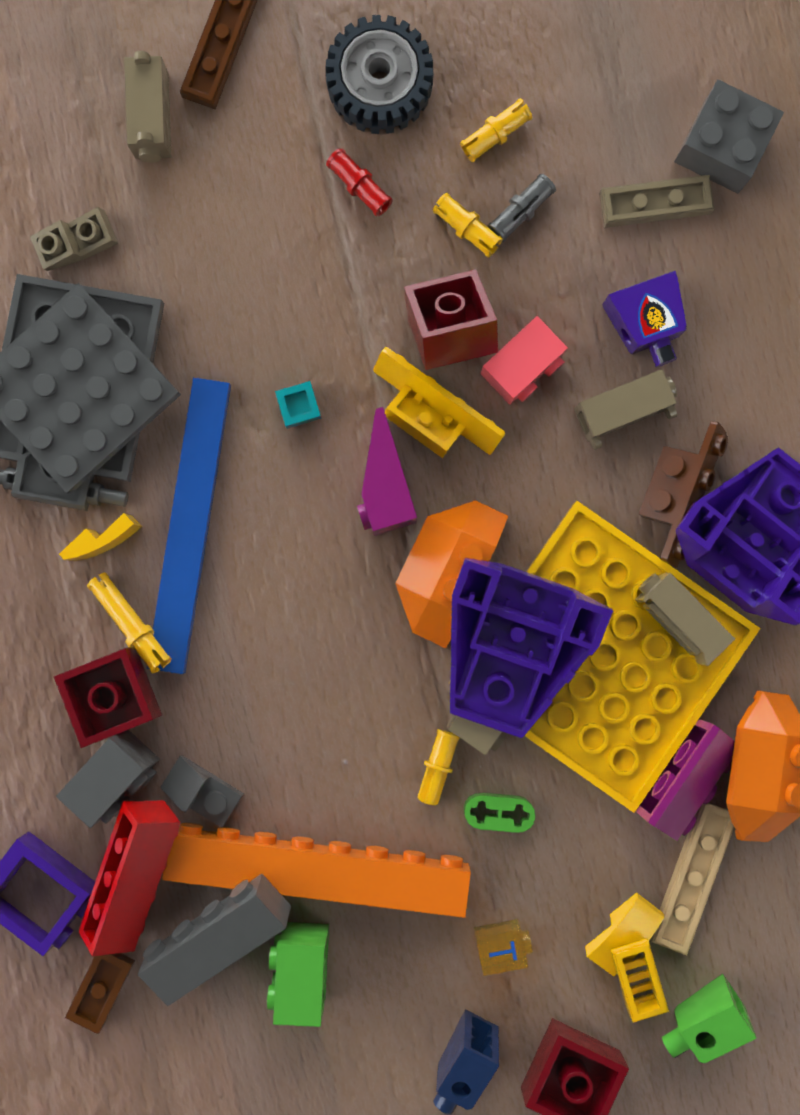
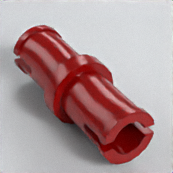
[326,148,393,217]

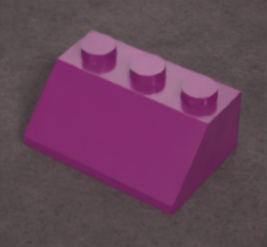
[635,719,735,841]

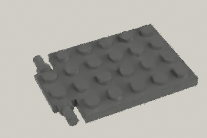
[0,274,165,511]

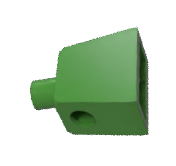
[662,974,757,1063]

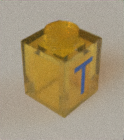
[474,919,533,976]

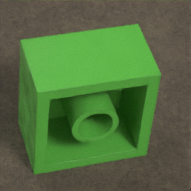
[267,922,329,1027]

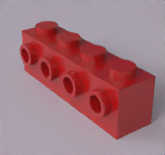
[78,800,180,957]

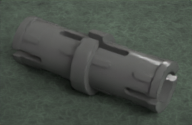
[488,174,556,242]

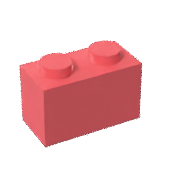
[480,316,568,405]

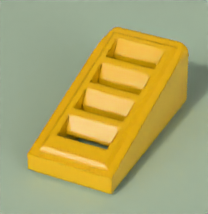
[611,939,669,1023]

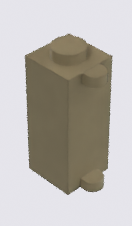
[124,51,172,163]
[574,369,677,450]

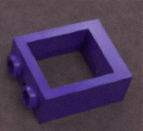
[0,832,95,956]

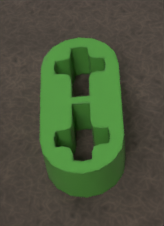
[464,793,535,833]

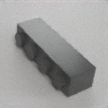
[138,874,291,1006]

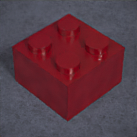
[404,269,498,370]
[54,647,162,748]
[521,1018,629,1115]

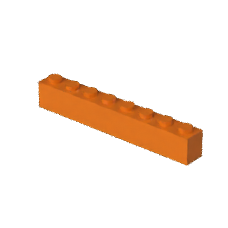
[162,823,471,918]

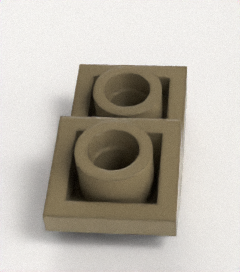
[30,207,118,271]

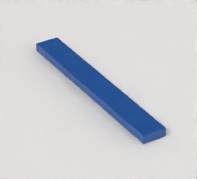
[146,377,231,674]

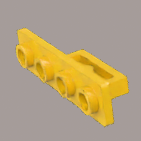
[373,347,506,458]

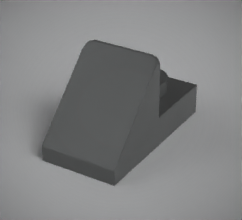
[160,755,244,828]

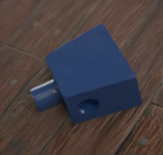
[433,1009,499,1114]

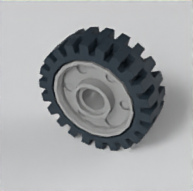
[325,15,434,134]

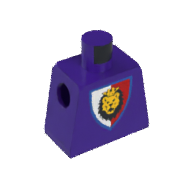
[602,271,687,367]

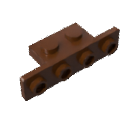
[639,421,728,568]

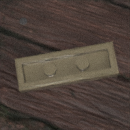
[599,175,715,228]

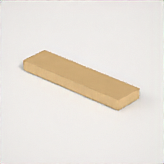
[650,802,734,956]

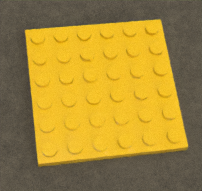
[449,501,761,813]

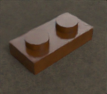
[65,953,135,1035]

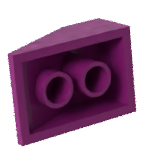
[357,407,417,536]

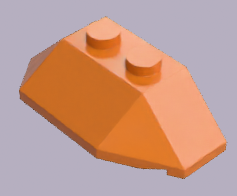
[395,500,508,648]
[726,690,800,842]

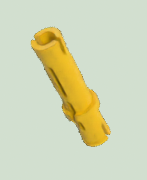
[87,572,172,674]

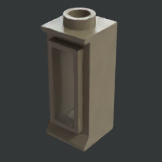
[635,573,735,666]

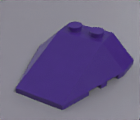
[675,447,800,626]
[450,558,613,738]

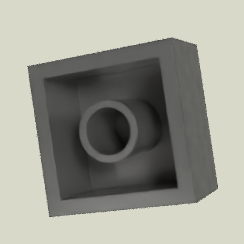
[674,79,784,194]
[56,730,160,828]

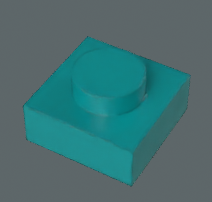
[275,381,322,429]

